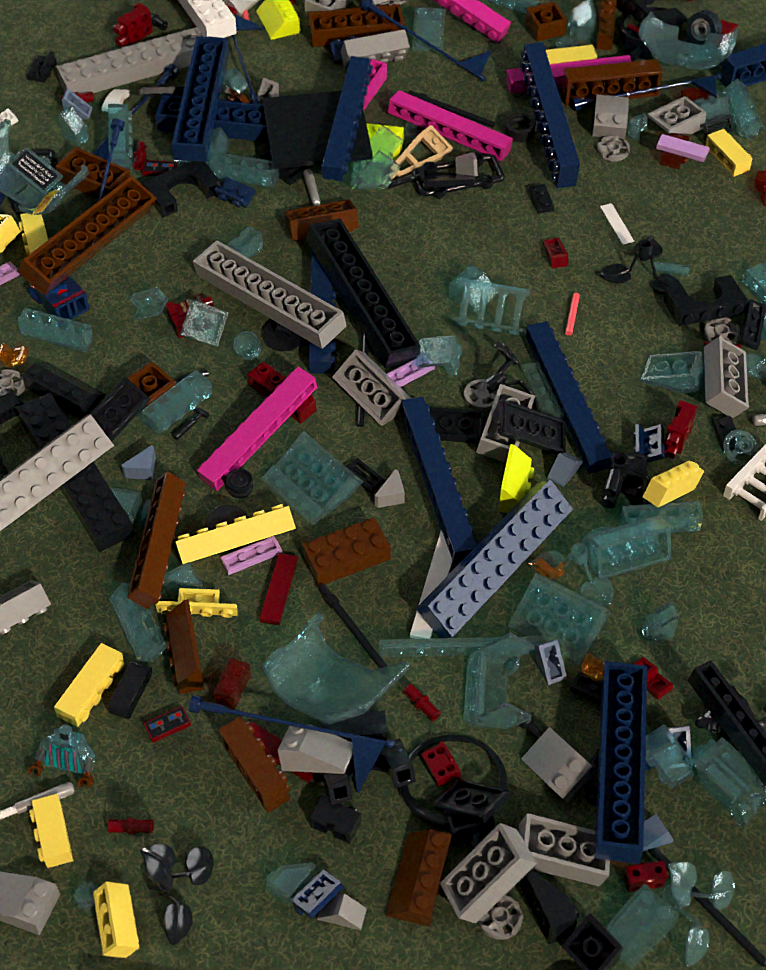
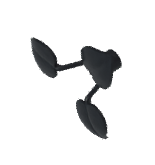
[600,235,681,293]
[485,339,538,410]
[140,844,214,945]

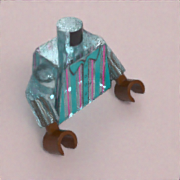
[28,725,95,789]

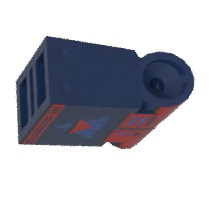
[28,276,90,325]

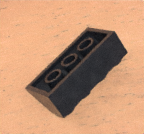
[22,363,106,419]

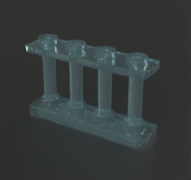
[452,278,531,335]

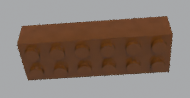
[308,4,405,47]
[561,59,662,106]

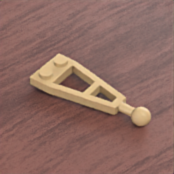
[376,125,453,189]

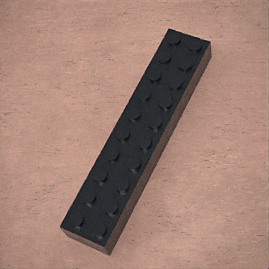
[306,218,421,368]
[16,393,134,552]

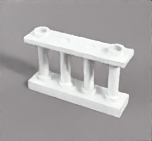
[723,444,766,521]

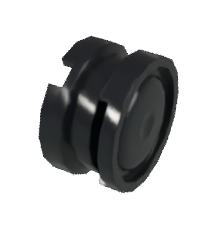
[226,468,253,499]

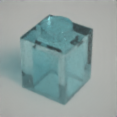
[223,67,248,94]

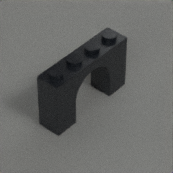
[617,0,685,35]
[142,161,221,218]
[664,275,748,326]
[320,738,416,805]

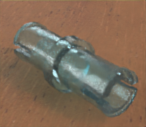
[654,261,690,276]

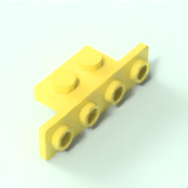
[155,588,238,618]

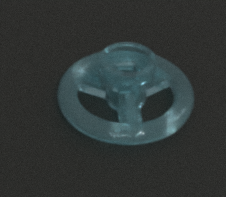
[723,430,758,466]

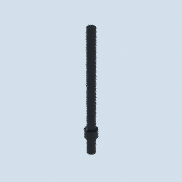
[408,90,496,128]
[318,584,392,677]

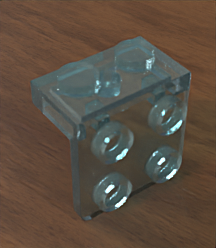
[416,335,462,377]

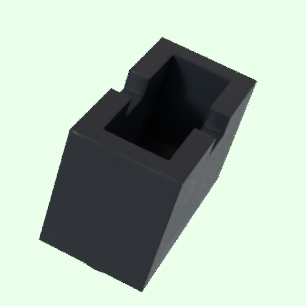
[310,796,361,844]

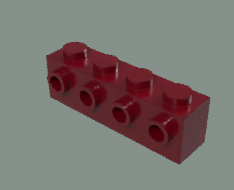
[248,362,316,424]

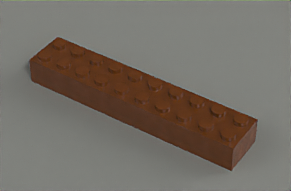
[17,176,157,295]

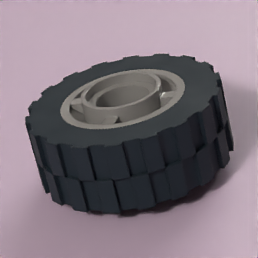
[686,10,722,47]

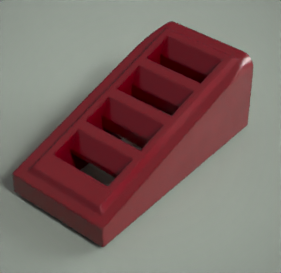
[543,237,569,268]

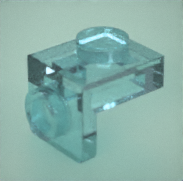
[627,113,648,142]

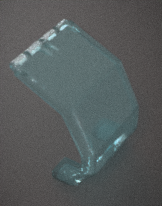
[262,612,411,725]

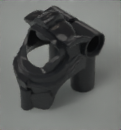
[601,452,652,512]

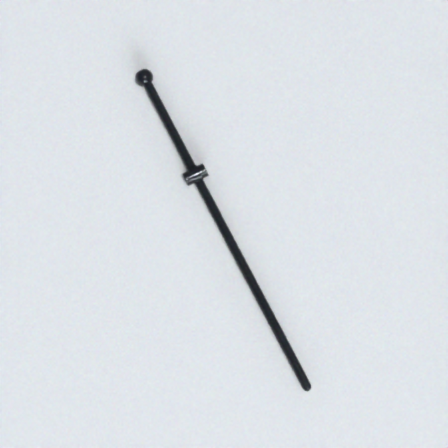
[517,712,766,967]

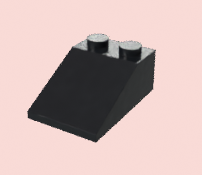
[520,869,579,945]

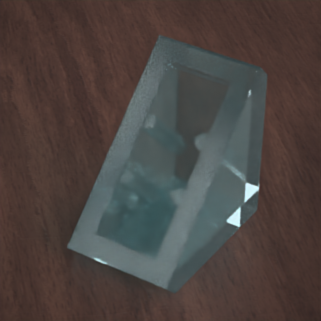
[111,488,142,526]
[164,562,203,591]

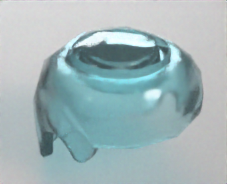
[233,331,262,360]

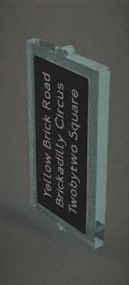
[7,147,63,195]

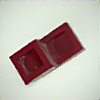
[634,657,673,700]

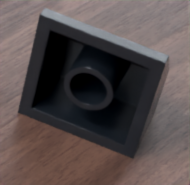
[562,913,624,970]

